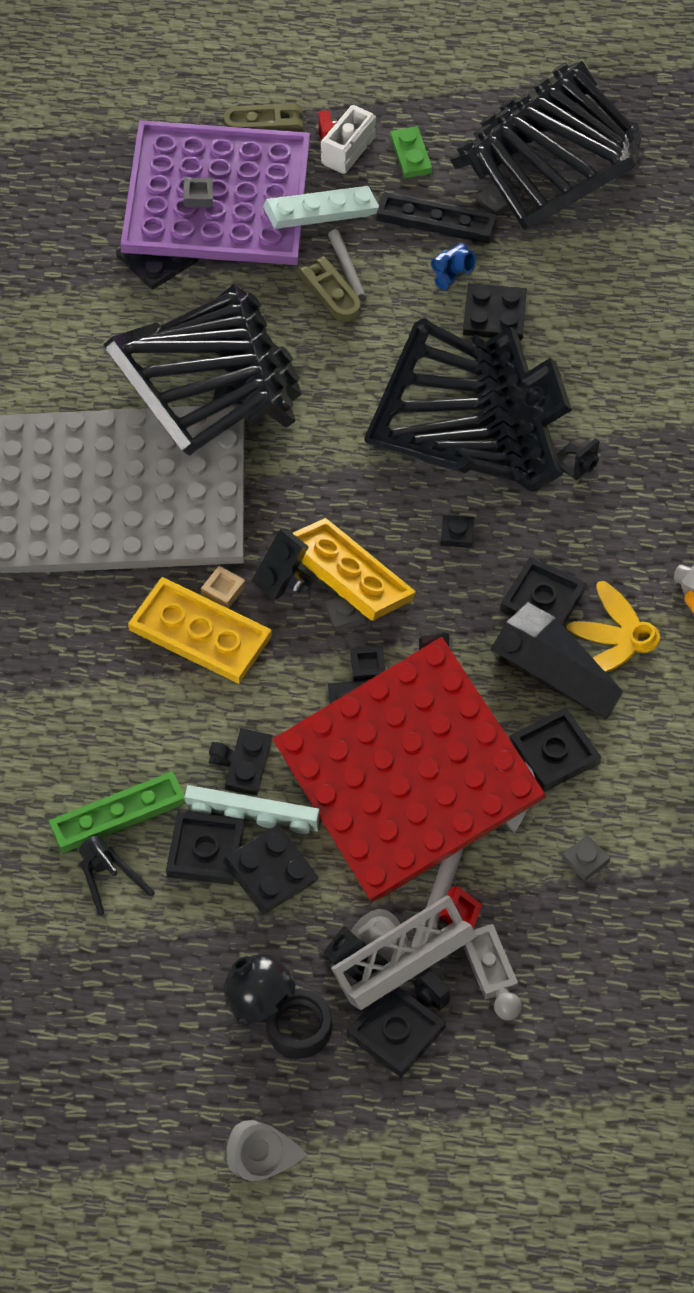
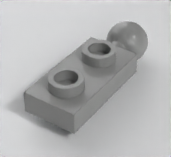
[463,924,522,1021]

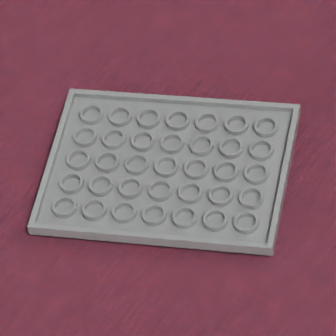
[0,404,245,573]

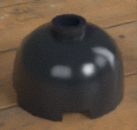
[224,955,296,1024]

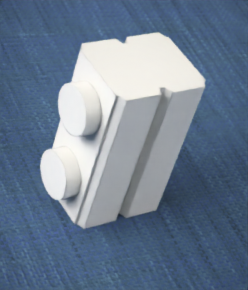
[321,105,376,174]

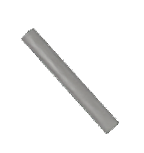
[328,229,366,300]

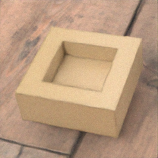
[201,566,246,609]

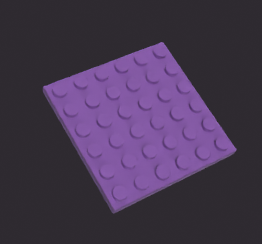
[121,120,310,265]

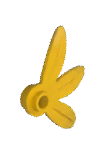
[566,581,661,673]

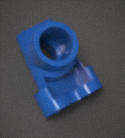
[431,243,476,290]

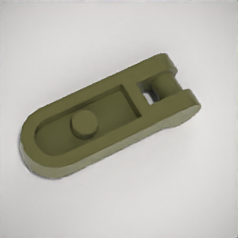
[224,103,304,132]
[297,256,361,322]

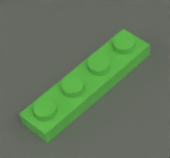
[48,771,186,854]

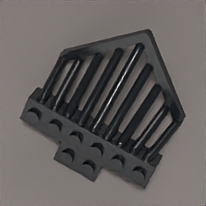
[450,61,642,230]
[104,284,302,456]
[364,318,572,491]

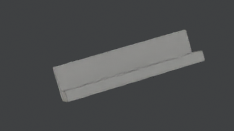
[331,895,477,1010]

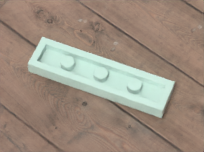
[263,186,379,229]
[185,785,320,834]

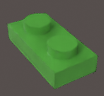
[390,126,432,179]

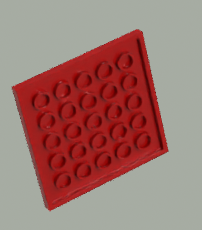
[272,637,546,902]

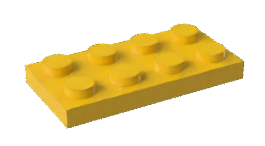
[293,518,416,621]
[128,577,272,684]

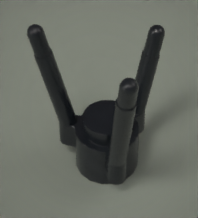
[79,836,155,915]

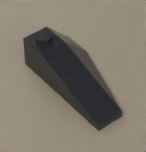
[490,603,623,719]

